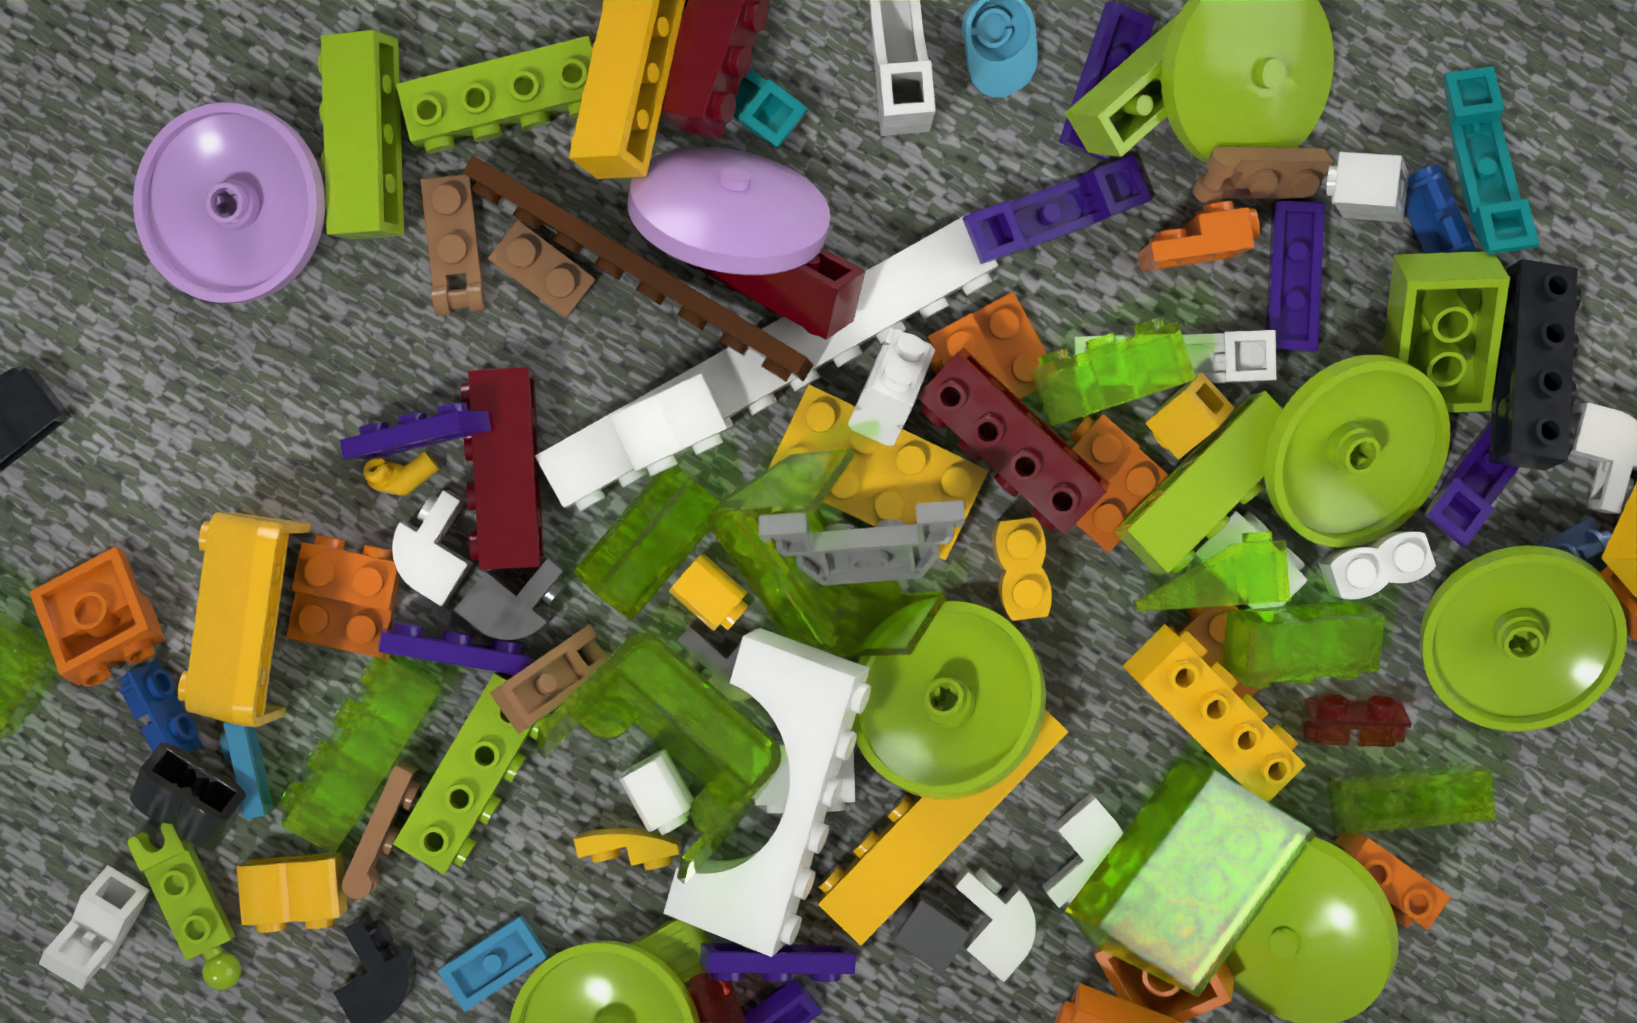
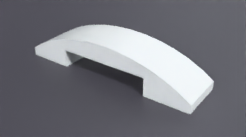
[1075,330,1277,387]

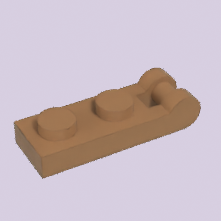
[1192,147,1333,204]
[420,174,486,316]
[490,624,618,734]
[342,761,422,900]

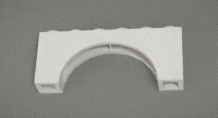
[869,0,936,136]
[664,628,871,957]

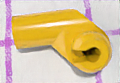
[363,450,440,496]

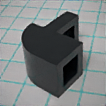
[334,912,416,1023]

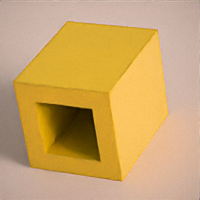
[1145,371,1235,460]

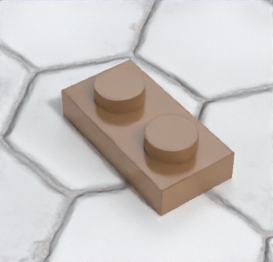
[488,219,597,319]

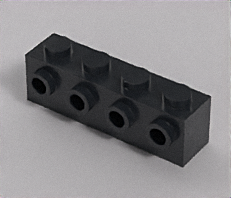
[1489,259,1581,471]

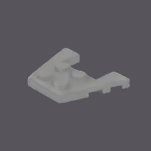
[759,500,965,586]

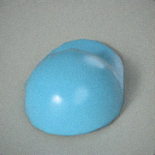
[961,0,1038,98]

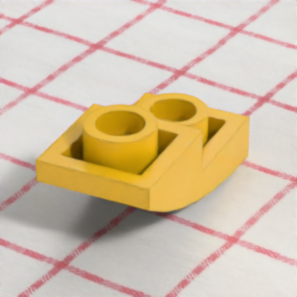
[573,828,682,870]

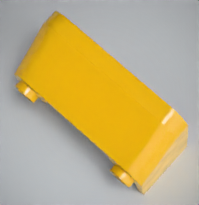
[178,512,312,727]

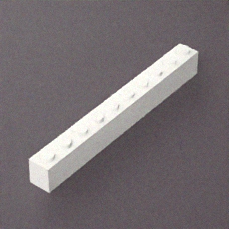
[535,213,998,512]

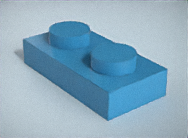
[220,722,274,820]
[437,914,549,1012]

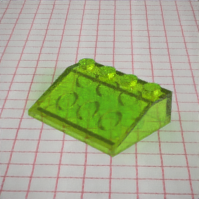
[1064,758,1316,997]

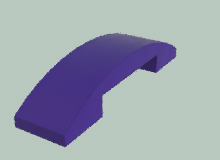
[962,155,1152,264]
[1425,398,1576,548]

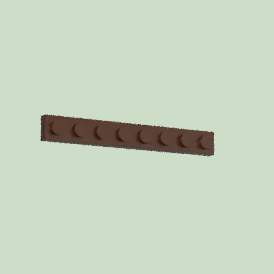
[463,156,814,382]

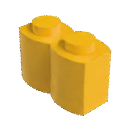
[992,517,1052,621]
[668,553,749,631]
[236,852,348,933]

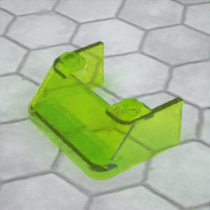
[708,448,947,657]
[538,633,781,884]

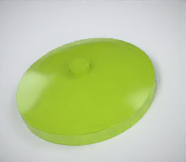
[1161,0,1334,163]
[1264,355,1450,548]
[1419,545,1627,732]
[852,601,1046,799]
[1200,832,1399,1023]
[509,941,700,1023]

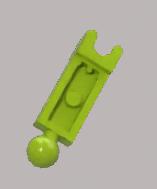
[127,823,242,991]

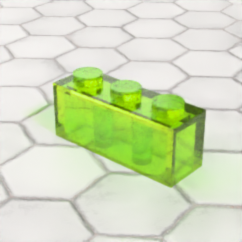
[1030,317,1196,427]
[572,465,728,621]
[1222,599,1385,689]
[1328,764,1496,833]

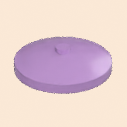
[133,102,325,303]
[628,147,830,275]

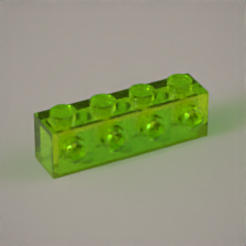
[279,653,441,855]

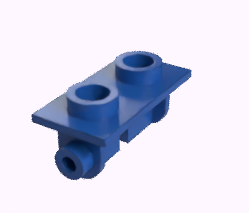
[1405,163,1477,253]
[119,660,203,753]

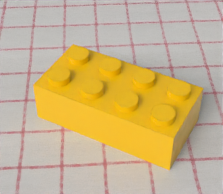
[766,384,989,561]

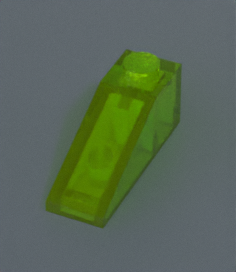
[1133,531,1290,612]

